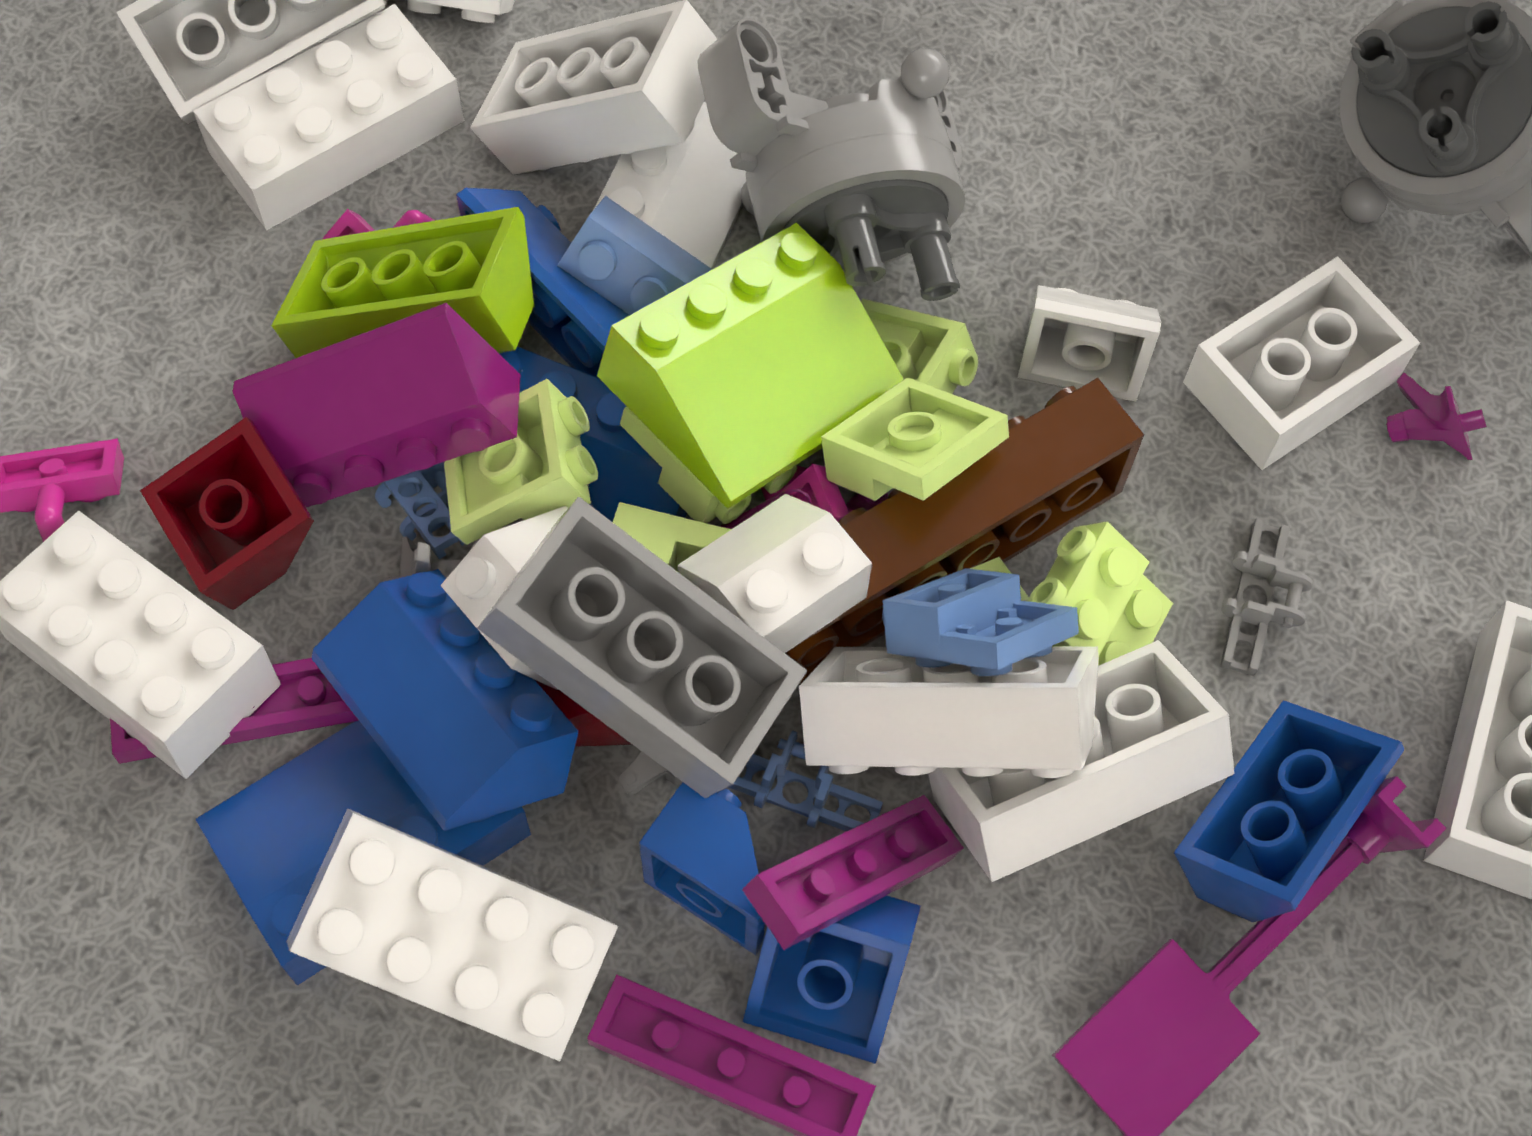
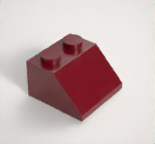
[140,416,314,610]

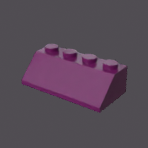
[232,303,521,507]

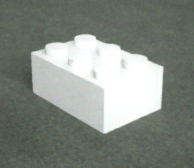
[1183,256,1420,470]

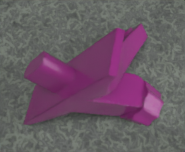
[1386,372,1487,460]

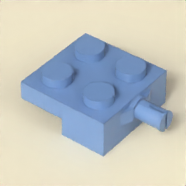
[882,568,1079,676]

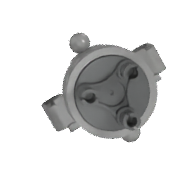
[1339,0,1532,259]
[697,18,965,301]

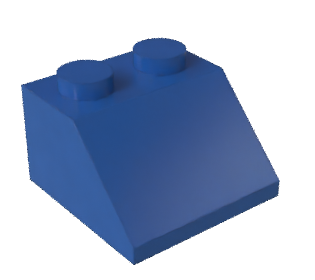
[639,782,765,955]
[742,895,921,1064]

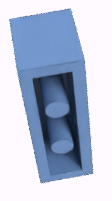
[557,196,712,315]

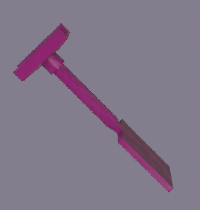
[1051,776,1447,1136]

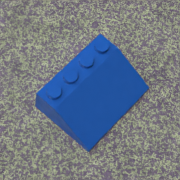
[196,720,531,986]

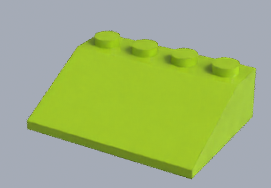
[597,223,904,509]

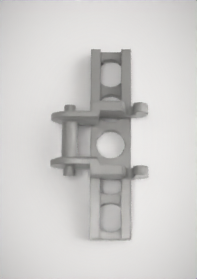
[1220,517,1313,676]

